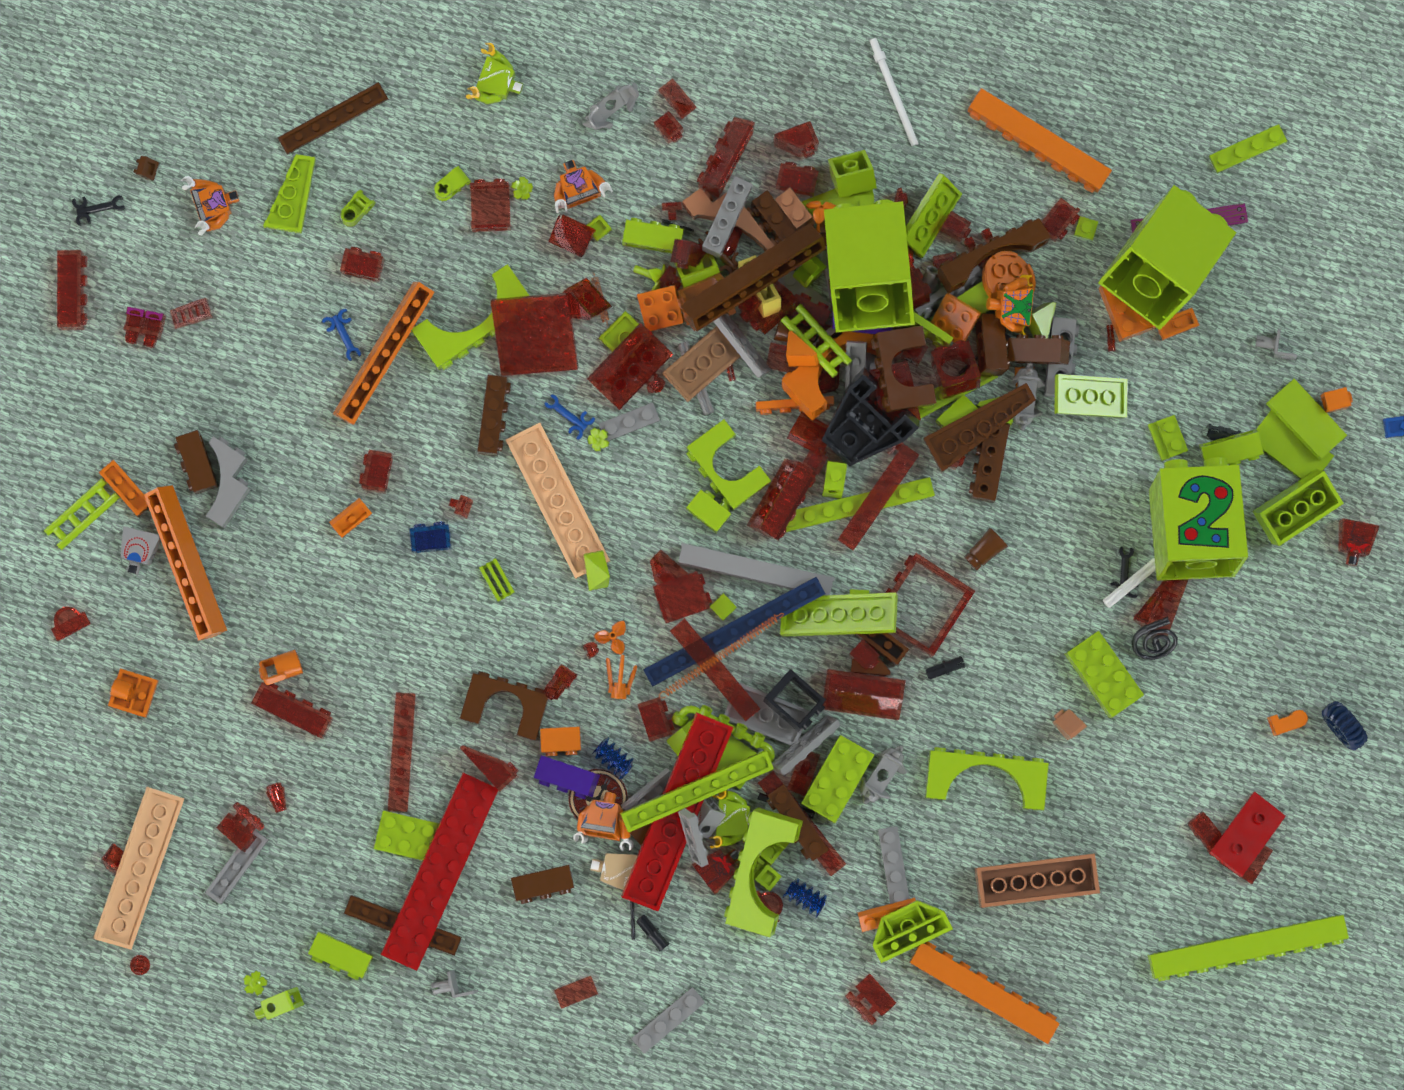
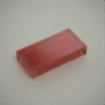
[554,975,598,1009]

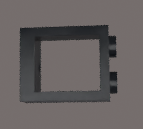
[763,669,826,732]

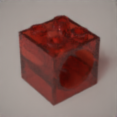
[931,340,981,399]

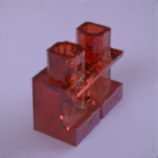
[123,306,166,348]

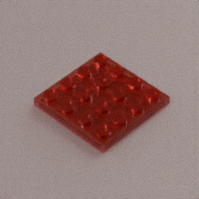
[491,293,579,376]

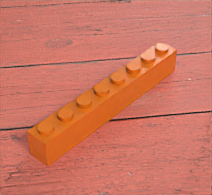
[968,88,1112,193]
[333,282,435,425]
[144,485,227,641]
[909,941,1060,1044]

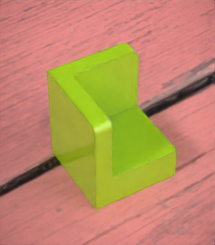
[792,256,827,288]

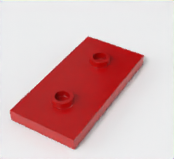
[1209,792,1286,878]

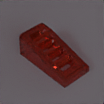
[170,298,213,329]

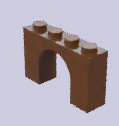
[871,326,936,413]
[460,671,549,741]

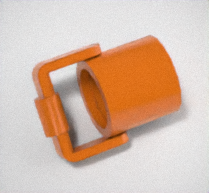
[259,649,303,685]

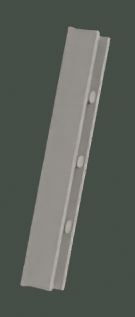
[678,543,835,595]

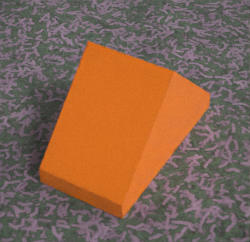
[786,331,819,367]

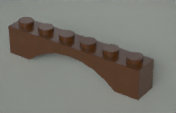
[937,218,1051,294]

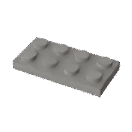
[724,682,810,746]

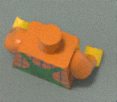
[986,275,1034,335]

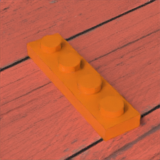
[755,396,834,415]

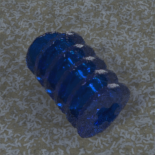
[592,737,635,780]
[782,878,827,918]

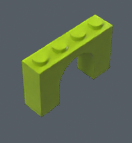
[686,419,771,511]

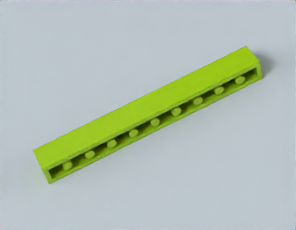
[1148,915,1349,982]

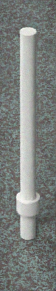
[869,38,919,146]

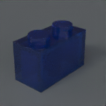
[409,522,452,553]

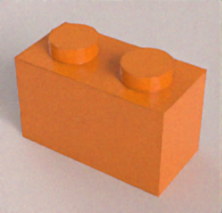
[540,727,581,757]

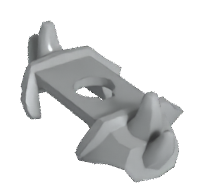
[582,82,640,130]
[1012,363,1046,431]
[860,746,907,804]

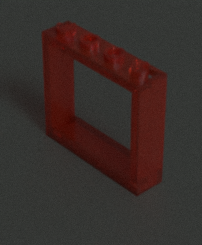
[885,553,975,658]

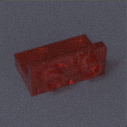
[1042,198,1080,242]
[786,292,831,328]

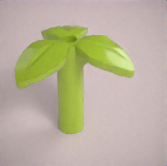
[633,264,666,290]

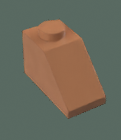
[1052,709,1087,740]

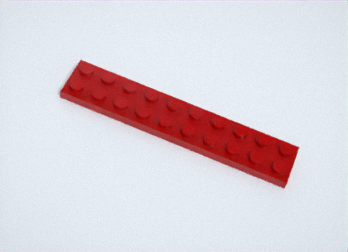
[621,712,734,912]
[380,772,499,971]

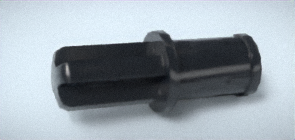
[926,656,965,679]
[636,915,669,952]

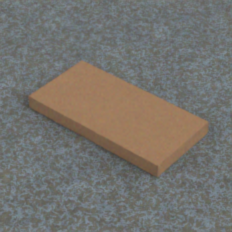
[662,326,741,402]

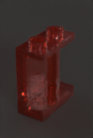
[470,179,511,232]
[738,280,800,335]
[652,570,712,623]

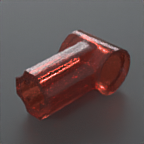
[544,664,578,700]

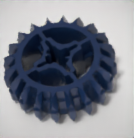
[1322,701,1368,751]

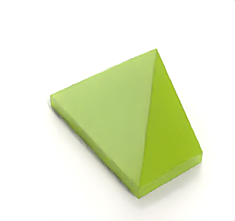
[584,550,610,591]

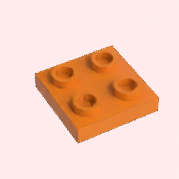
[637,285,684,332]
[931,293,981,347]
[108,668,159,718]

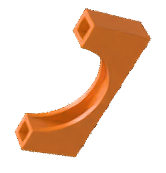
[782,331,901,421]

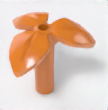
[806,201,836,233]
[594,621,626,655]

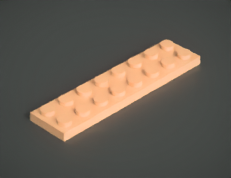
[506,423,610,579]
[94,787,184,950]

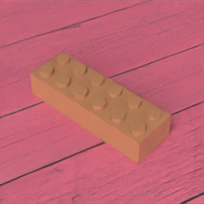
[974,854,1100,908]

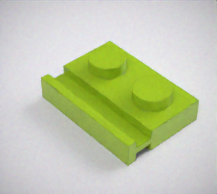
[1148,415,1188,461]

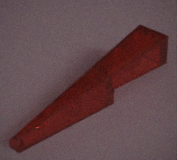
[1133,579,1188,636]

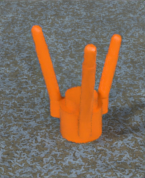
[606,655,637,699]

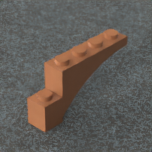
[682,188,777,251]

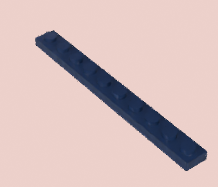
[643,576,826,687]

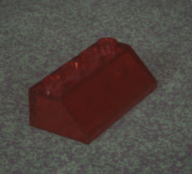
[697,117,755,198]
[587,323,673,410]
[746,459,817,541]
[823,669,906,720]

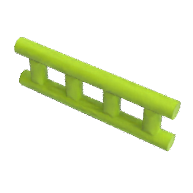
[781,304,852,378]
[43,478,120,550]

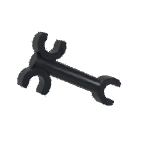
[72,195,125,226]
[1110,547,1138,598]

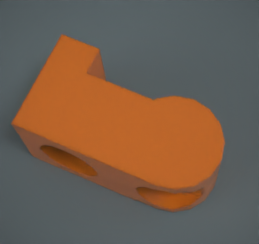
[1267,710,1308,736]

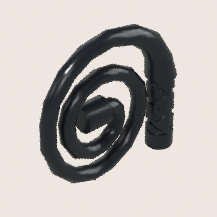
[1131,616,1178,660]

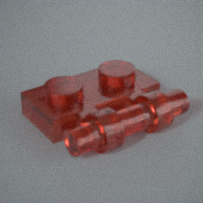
[216,802,264,852]
[845,973,896,1026]

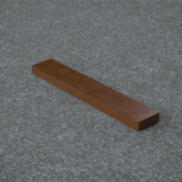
[278,82,389,155]
[344,895,462,956]

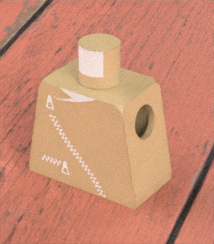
[590,853,638,890]

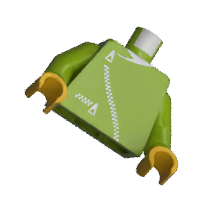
[466,43,523,105]
[709,790,750,848]

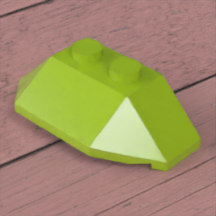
[872,900,953,963]

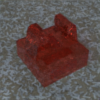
[662,202,682,220]
[659,265,682,290]
[448,495,473,519]

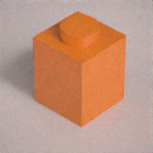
[1320,387,1353,413]

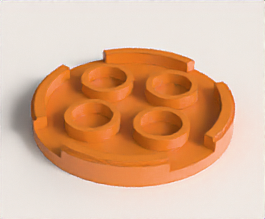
[982,251,1036,298]

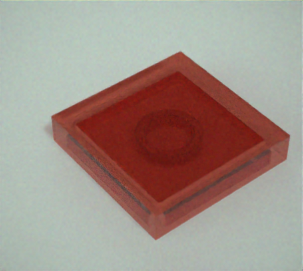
[787,412,828,456]

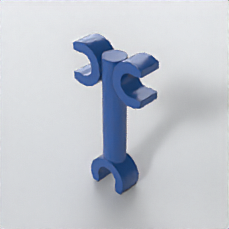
[322,309,361,361]
[544,394,595,440]

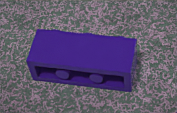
[533,755,600,799]

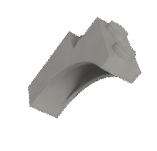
[206,436,251,528]

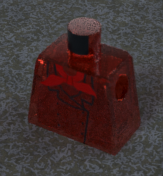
[1338,518,1379,566]
[692,849,739,894]

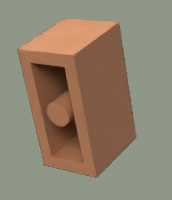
[775,188,816,230]

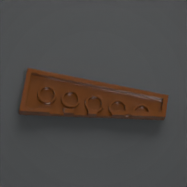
[923,383,1036,473]

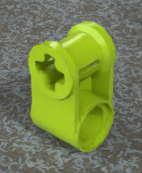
[434,166,471,201]
[340,189,376,227]

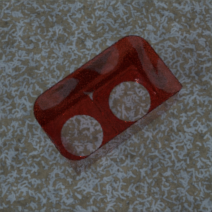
[548,214,596,257]

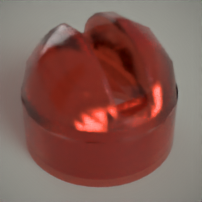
[582,642,599,659]

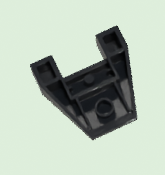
[822,367,920,467]

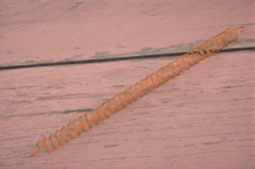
[659,613,784,698]

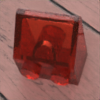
[773,121,819,158]
[554,278,612,320]

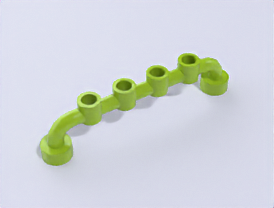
[671,705,775,771]

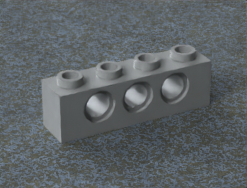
[702,176,752,258]
[1044,317,1079,397]

